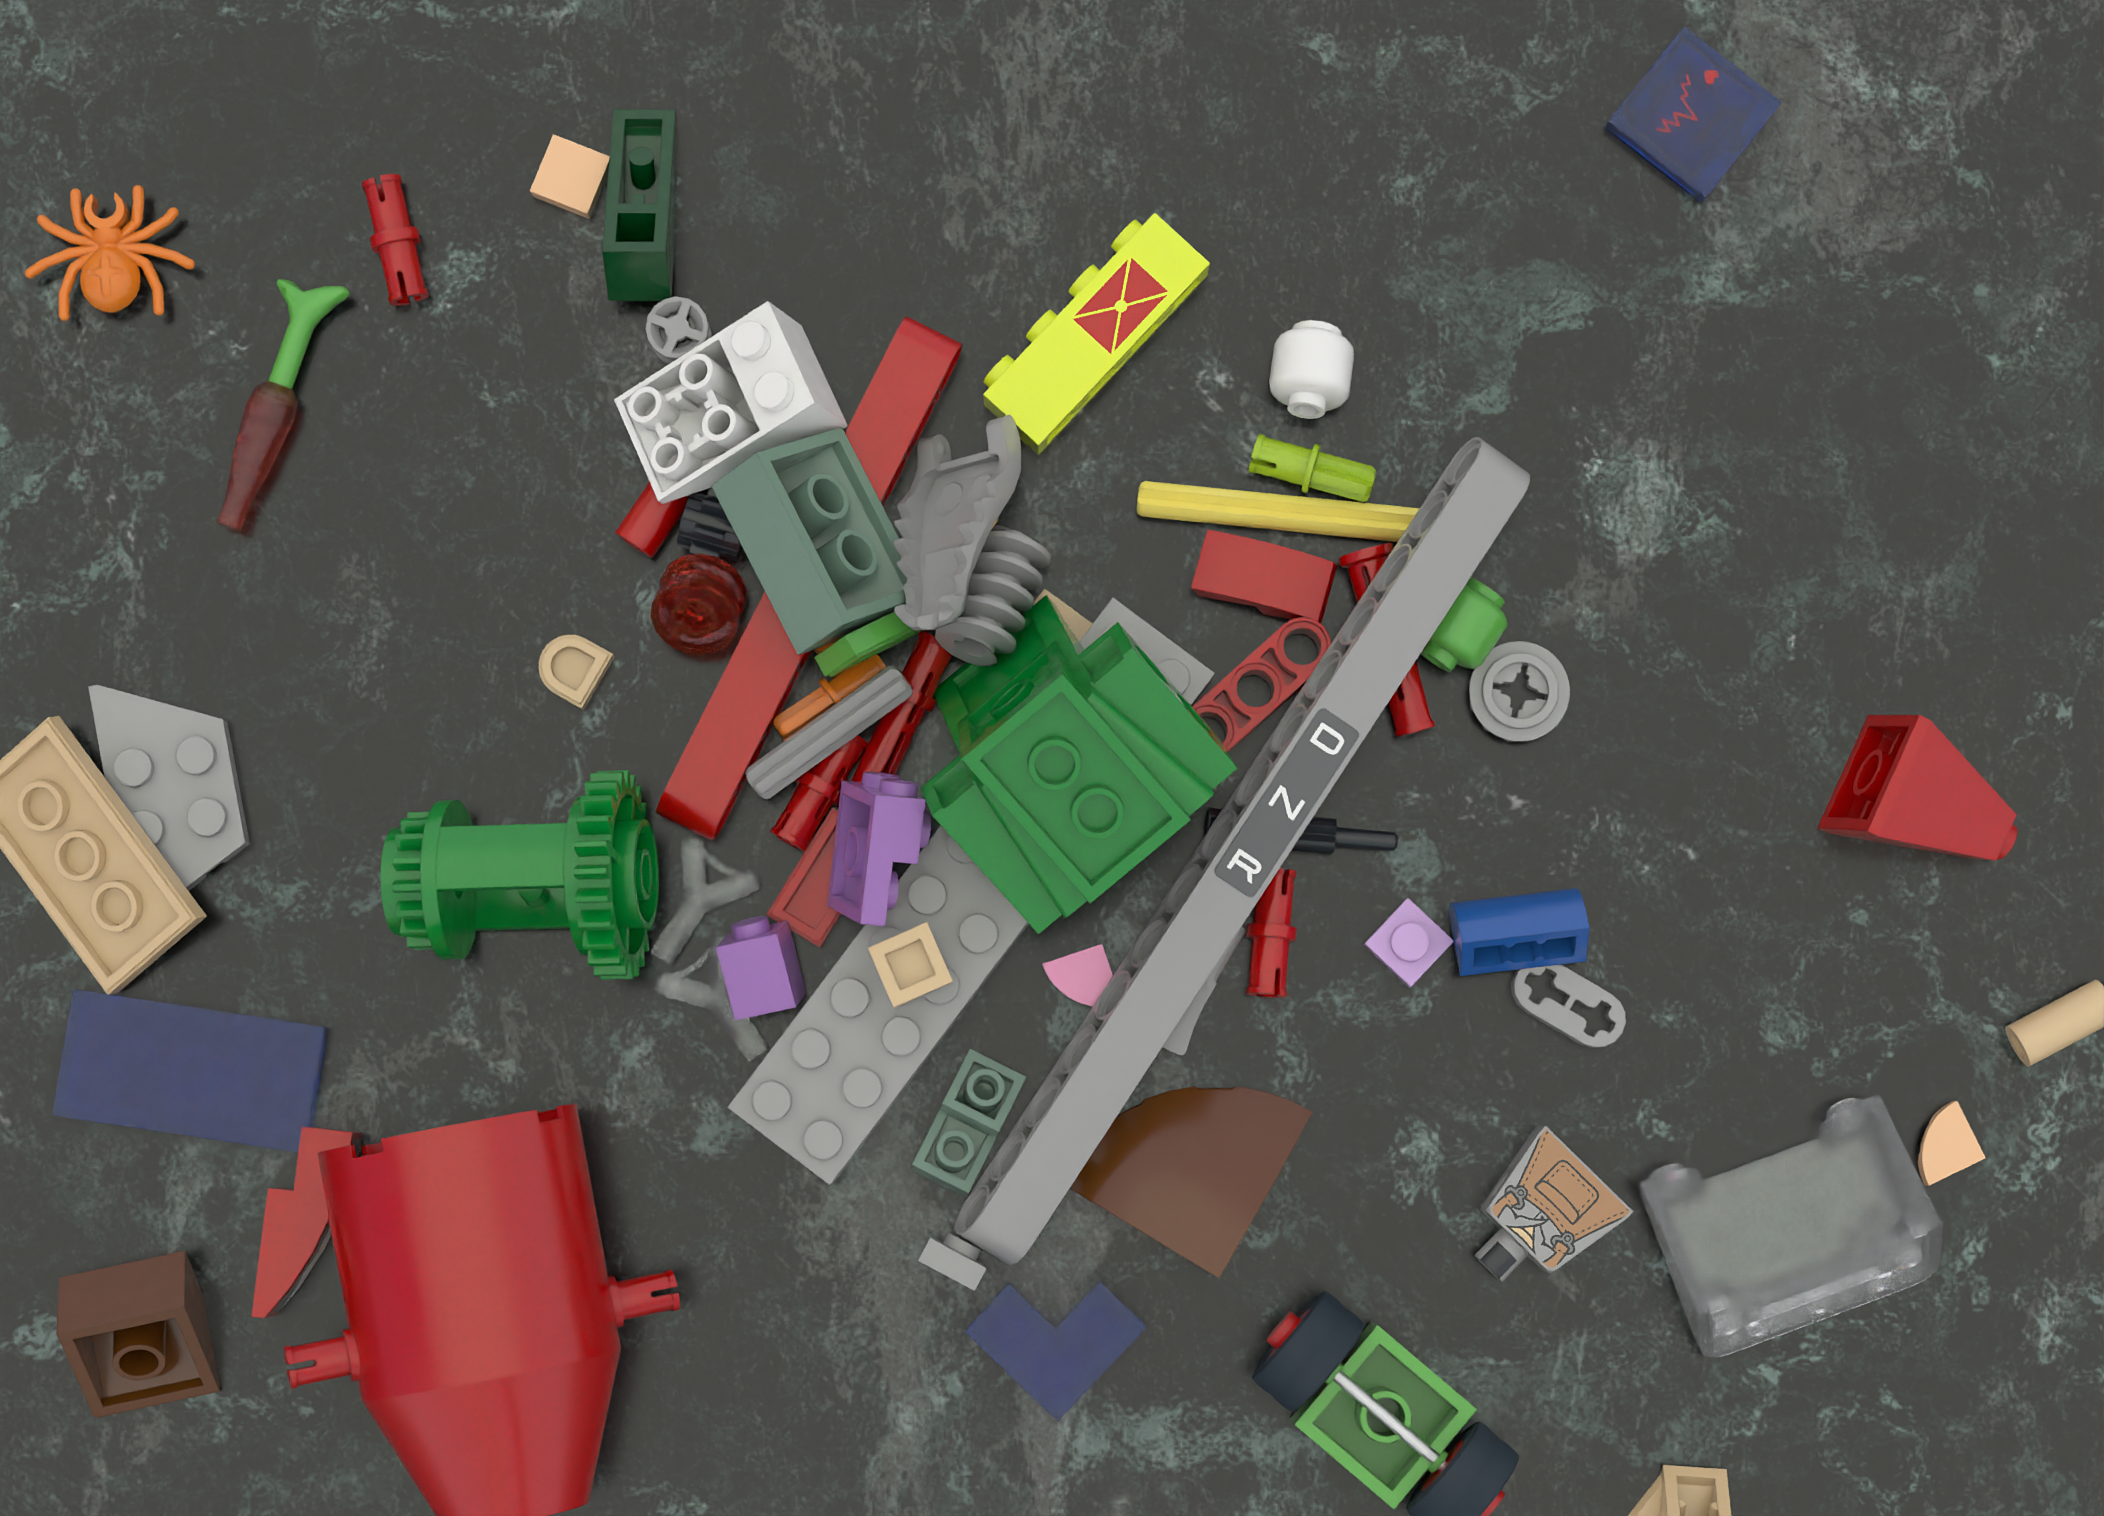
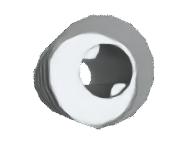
[935,525,1051,666]

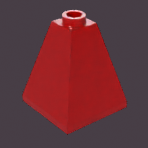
[1817,715,2017,861]

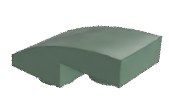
[910,1049,1026,1198]

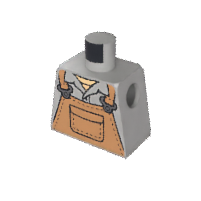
[1474,1126,1634,1282]

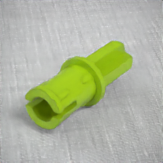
[1248,433,1376,502]

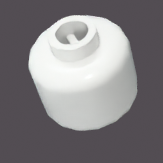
[1269,320,1354,419]

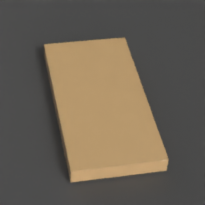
[0,716,207,995]

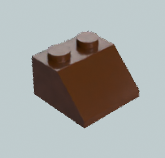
[56,1251,220,1418]

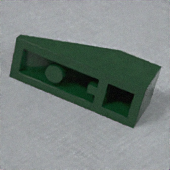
[602,109,676,301]

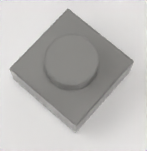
[918,1232,987,1291]

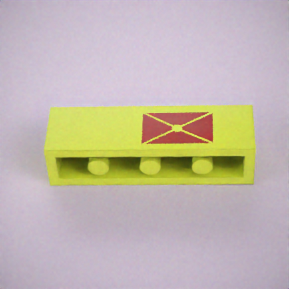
[983,213,1210,455]

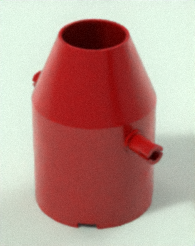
[283,1104,680,1516]

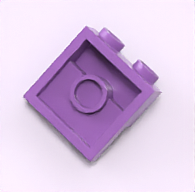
[827,771,931,926]

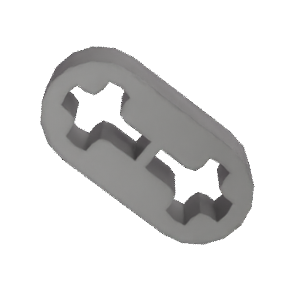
[1511,965,1626,1048]

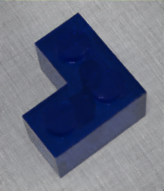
[964,1280,1147,1421]

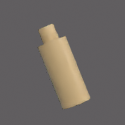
[2005,979,2104,1067]

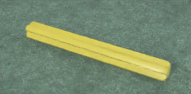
[1136,481,1420,542]

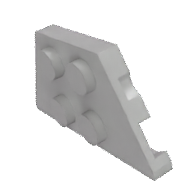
[88,685,250,891]

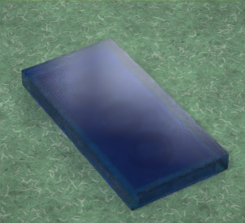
[52,989,328,1152]

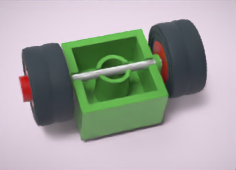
[1252,1291,1519,1516]

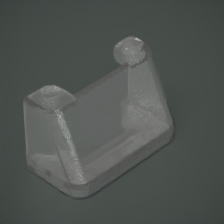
[1640,1094,1943,1358]

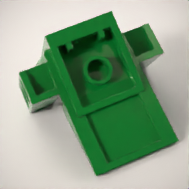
[921,595,1238,934]

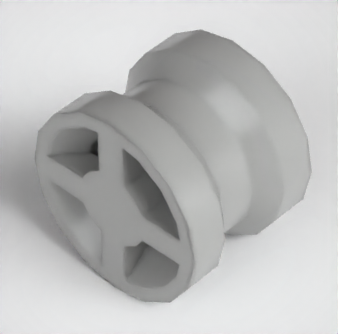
[646,296,712,365]

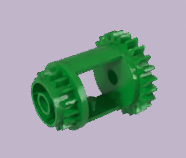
[380,770,659,980]

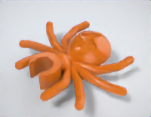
[25,185,195,321]

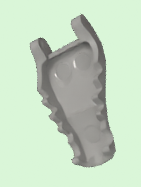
[894,415,1021,630]

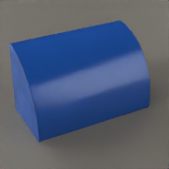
[1448,888,1590,976]

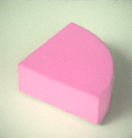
[1042,944,1113,1007]

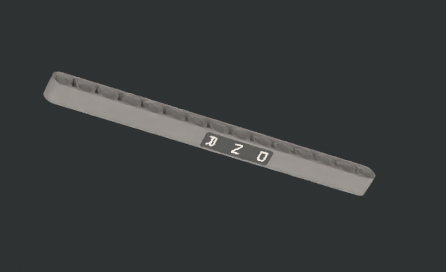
[955,437,1530,1266]

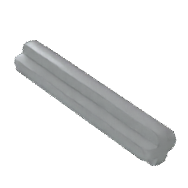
[745,665,913,799]

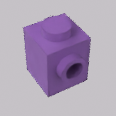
[716,916,807,1020]

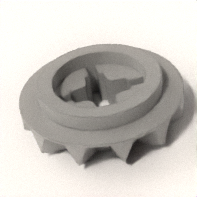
[1469,641,1570,742]

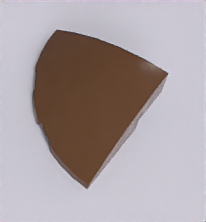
[1069,1086,1313,1278]

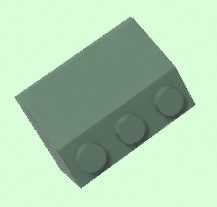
[711,427,907,655]

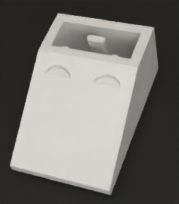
[614,301,848,504]

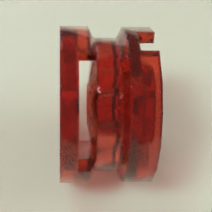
[650,553,747,655]

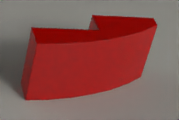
[1191,529,1337,624]

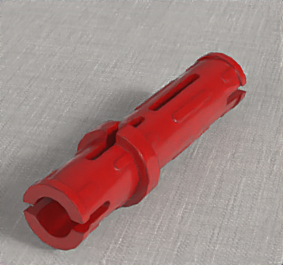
[851,631,952,782]

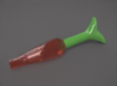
[216,279,351,531]

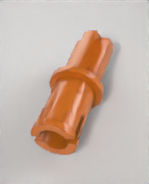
[773,655,886,741]

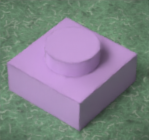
[1363,898,1454,988]

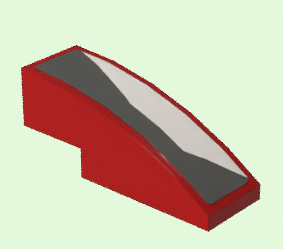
[251,1127,363,1318]

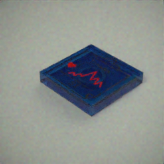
[1605,26,1782,203]

